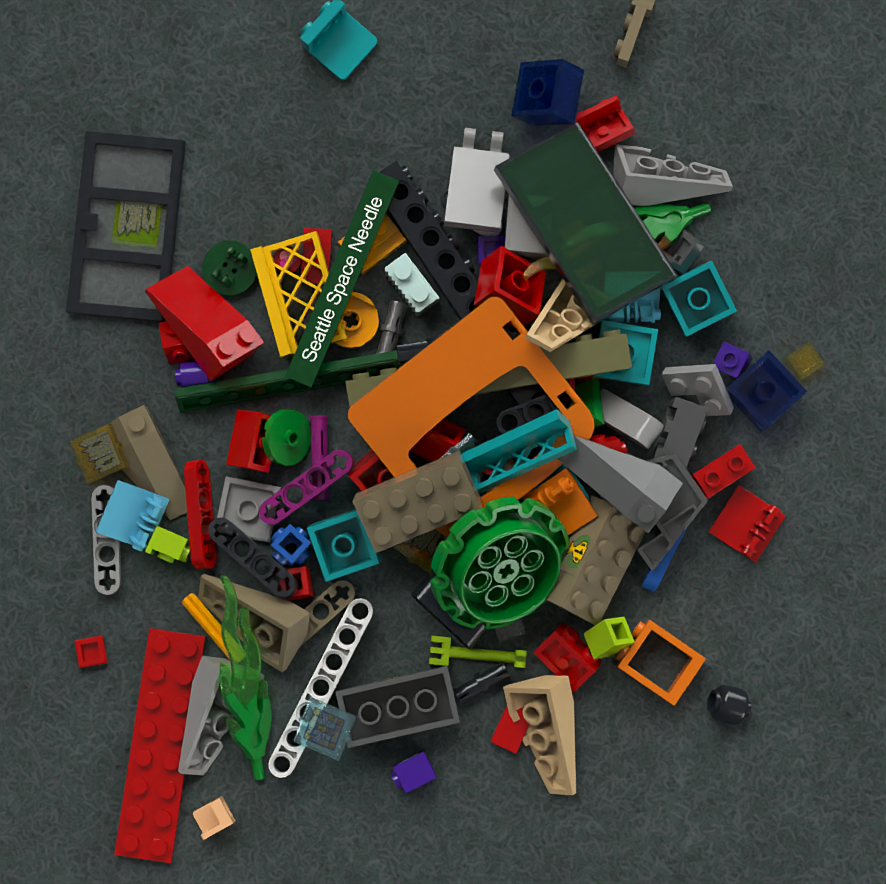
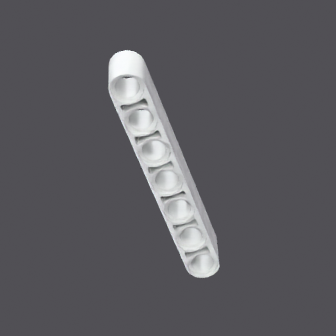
[269,598,373,778]

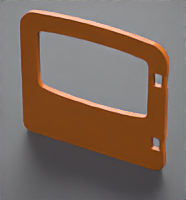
[348,297,594,536]

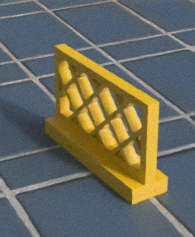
[250,231,348,359]

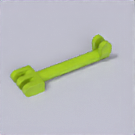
[429,636,527,668]

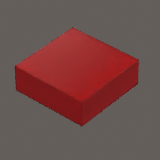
[74,635,108,668]

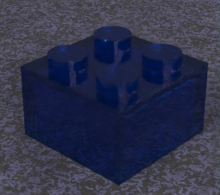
[511,59,584,126]
[726,350,807,432]

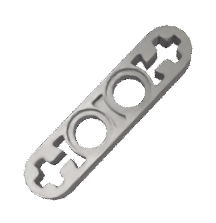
[91,485,122,595]

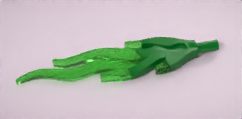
[220,575,272,780]

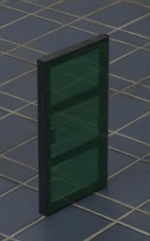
[494,122,678,325]

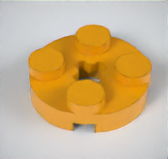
[334,292,379,349]

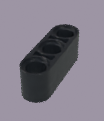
[496,391,575,435]
[411,573,489,650]

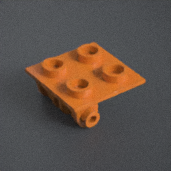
[523,468,598,535]

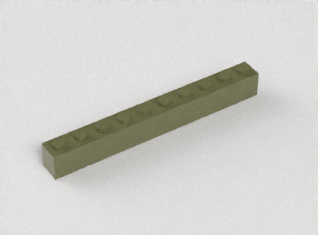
[345,330,633,407]

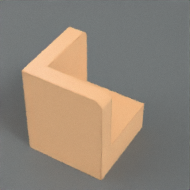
[193,796,235,840]

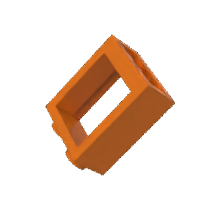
[615,620,706,706]

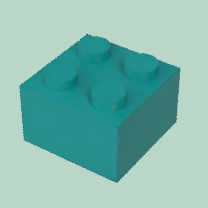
[660,261,737,337]
[307,509,382,582]

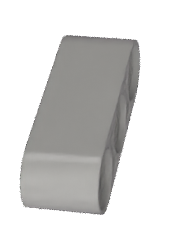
[600,388,664,450]

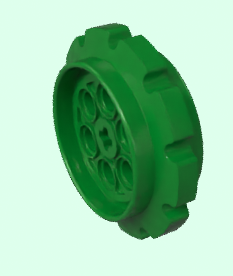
[430,497,570,629]

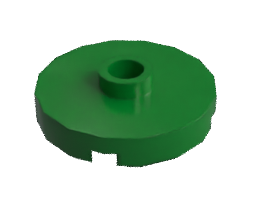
[262,409,311,466]

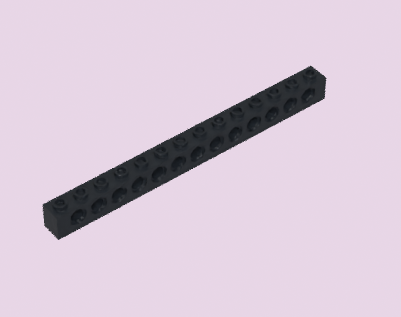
[368,161,600,499]

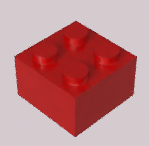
[474,246,546,328]

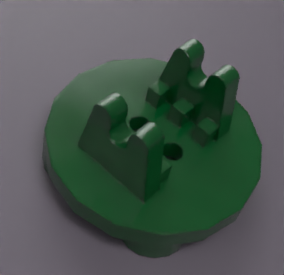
[202,241,257,296]

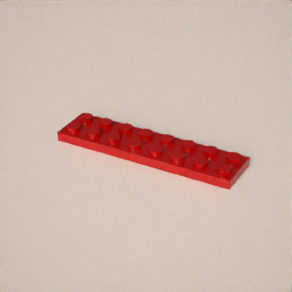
[114,628,206,863]

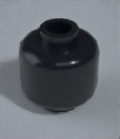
[707,685,751,725]

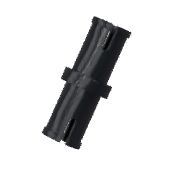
[453,661,511,705]

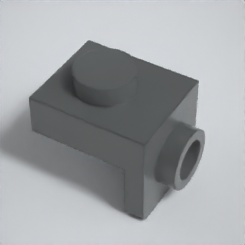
[661,230,704,274]

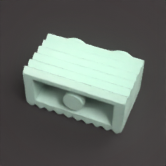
[385,253,439,316]

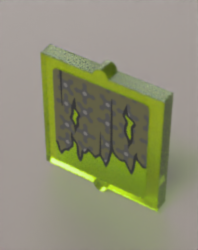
[111,200,162,249]

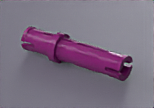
[310,415,331,501]

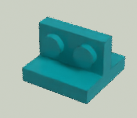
[592,320,658,386]

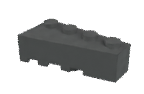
[650,397,708,468]

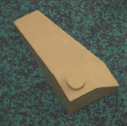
[525,279,614,352]

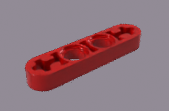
[184,459,217,570]

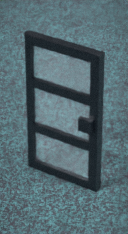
[66,131,186,322]

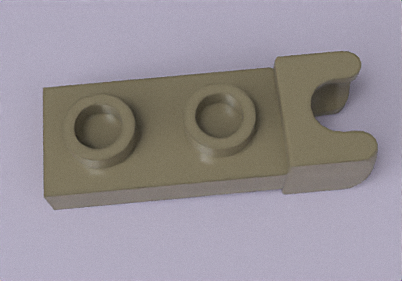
[613,0,655,68]

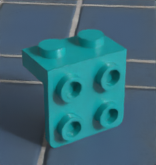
[300,0,377,80]

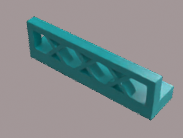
[461,409,577,494]

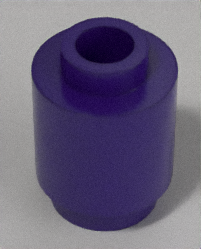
[175,362,217,388]

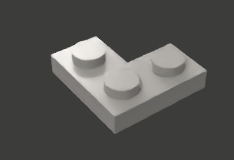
[662,364,734,416]

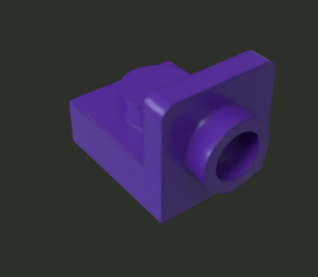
[713,342,752,378]

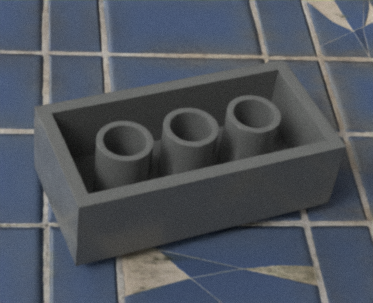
[336,666,460,748]

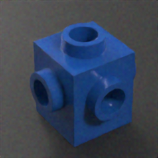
[271,524,311,568]

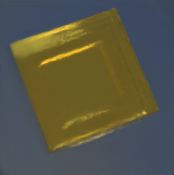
[785,341,825,381]

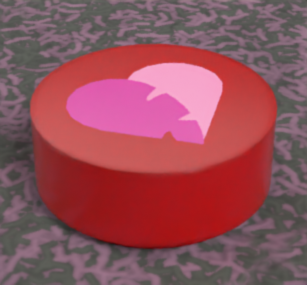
[273,246,302,275]

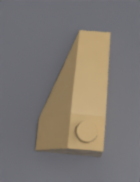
[503,675,576,795]

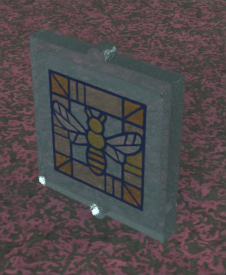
[293,697,357,761]

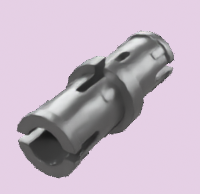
[376,300,408,354]

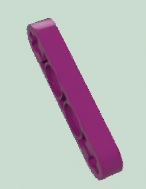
[259,449,354,525]

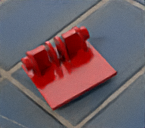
[708,485,786,563]

